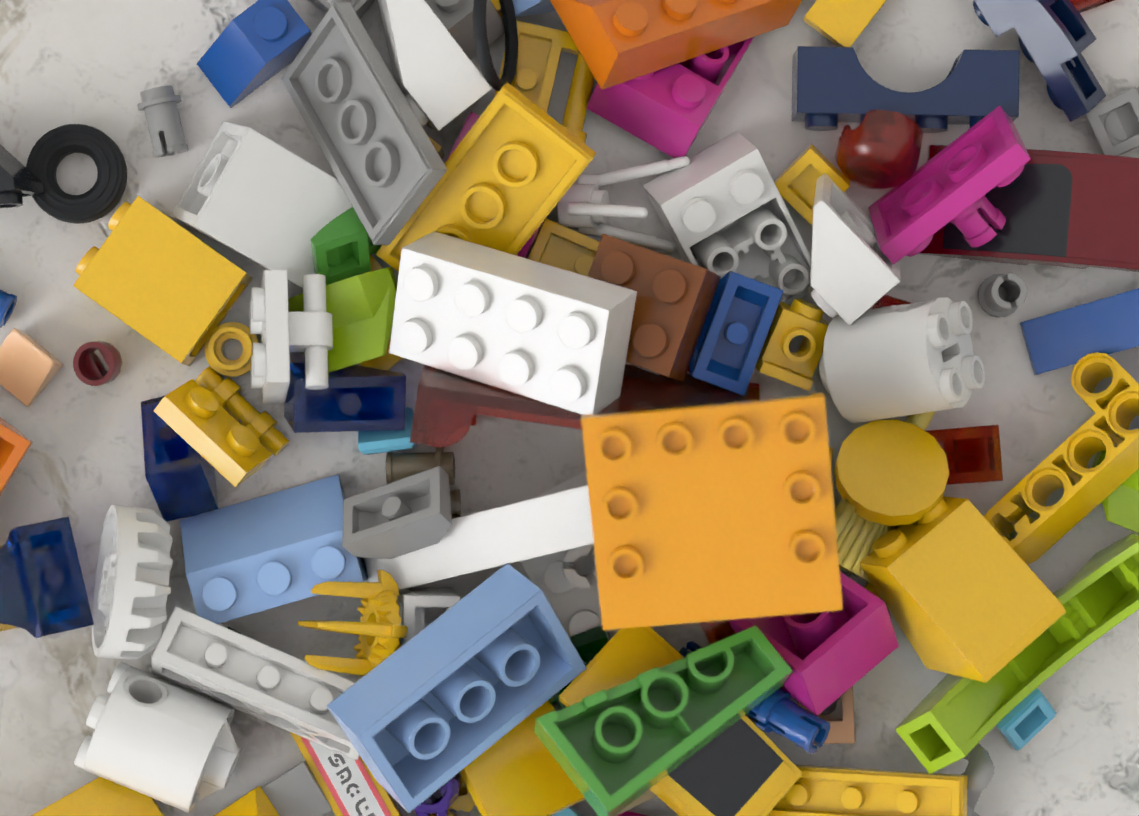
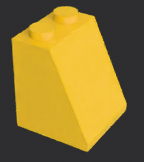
[859,496,1066,683]

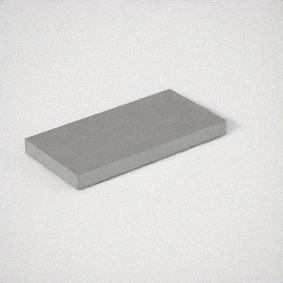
[281,1,447,245]

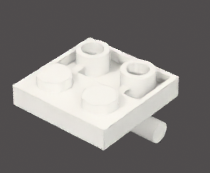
[250,270,333,404]

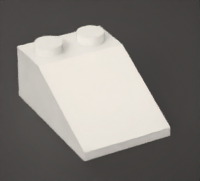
[378,0,492,131]

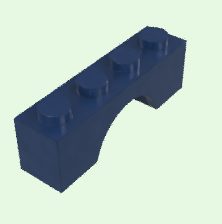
[792,46,1020,133]

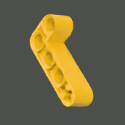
[984,352,1139,565]

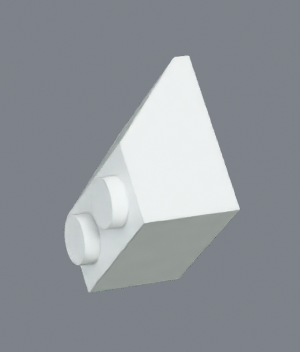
[810,173,900,326]

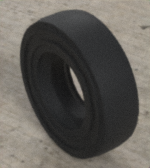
[26,124,127,224]

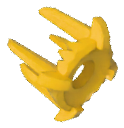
[298,570,408,676]

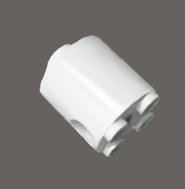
[819,297,985,423]
[74,662,242,813]

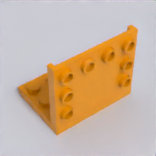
[581,393,843,630]

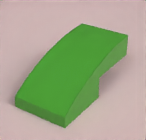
[311,207,382,285]

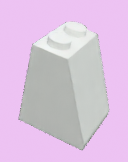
[170,121,353,289]

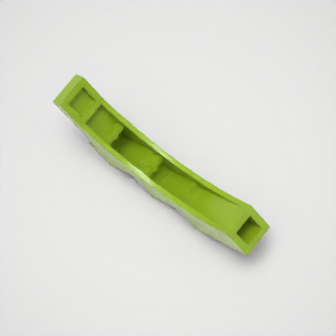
[895,533,1139,774]

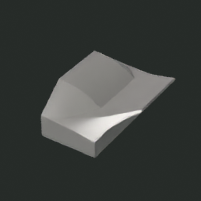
[342,466,452,559]

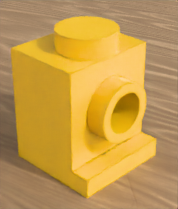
[755,298,829,391]

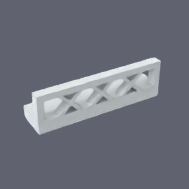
[151,607,359,760]

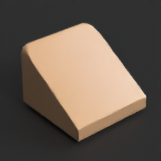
[0,328,64,407]

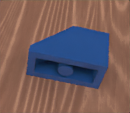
[196,0,312,108]

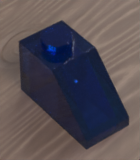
[284,362,406,433]
[141,396,218,522]

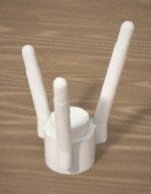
[558,156,690,252]

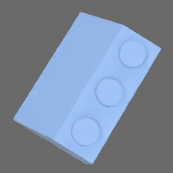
[180,474,368,624]

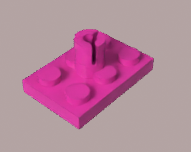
[868,105,1031,265]

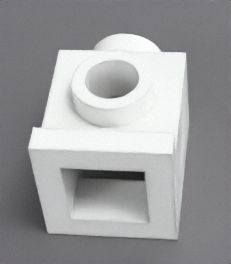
[398,588,460,646]

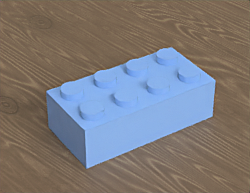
[327,563,587,813]

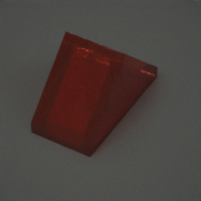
[926,425,1003,485]

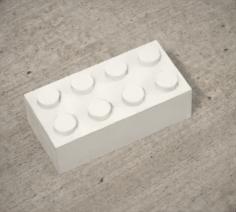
[389,231,637,415]

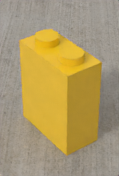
[73,196,253,366]

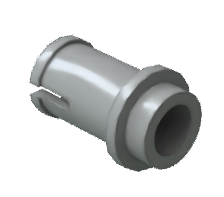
[137,86,189,158]
[978,273,1028,318]

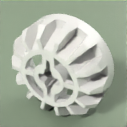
[92,505,173,660]

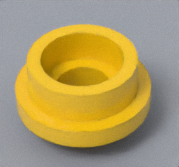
[204,322,259,377]

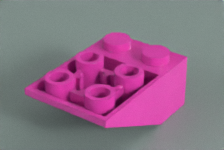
[587,37,754,158]

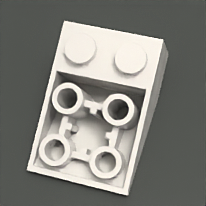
[643,131,814,305]

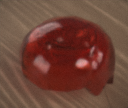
[834,110,923,190]

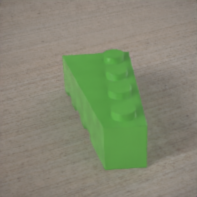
[534,625,792,816]

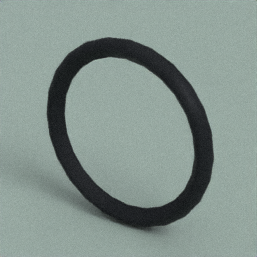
[473,0,518,91]

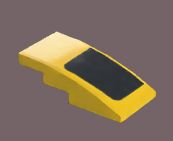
[559,626,803,816]

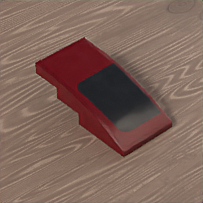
[918,145,1139,272]

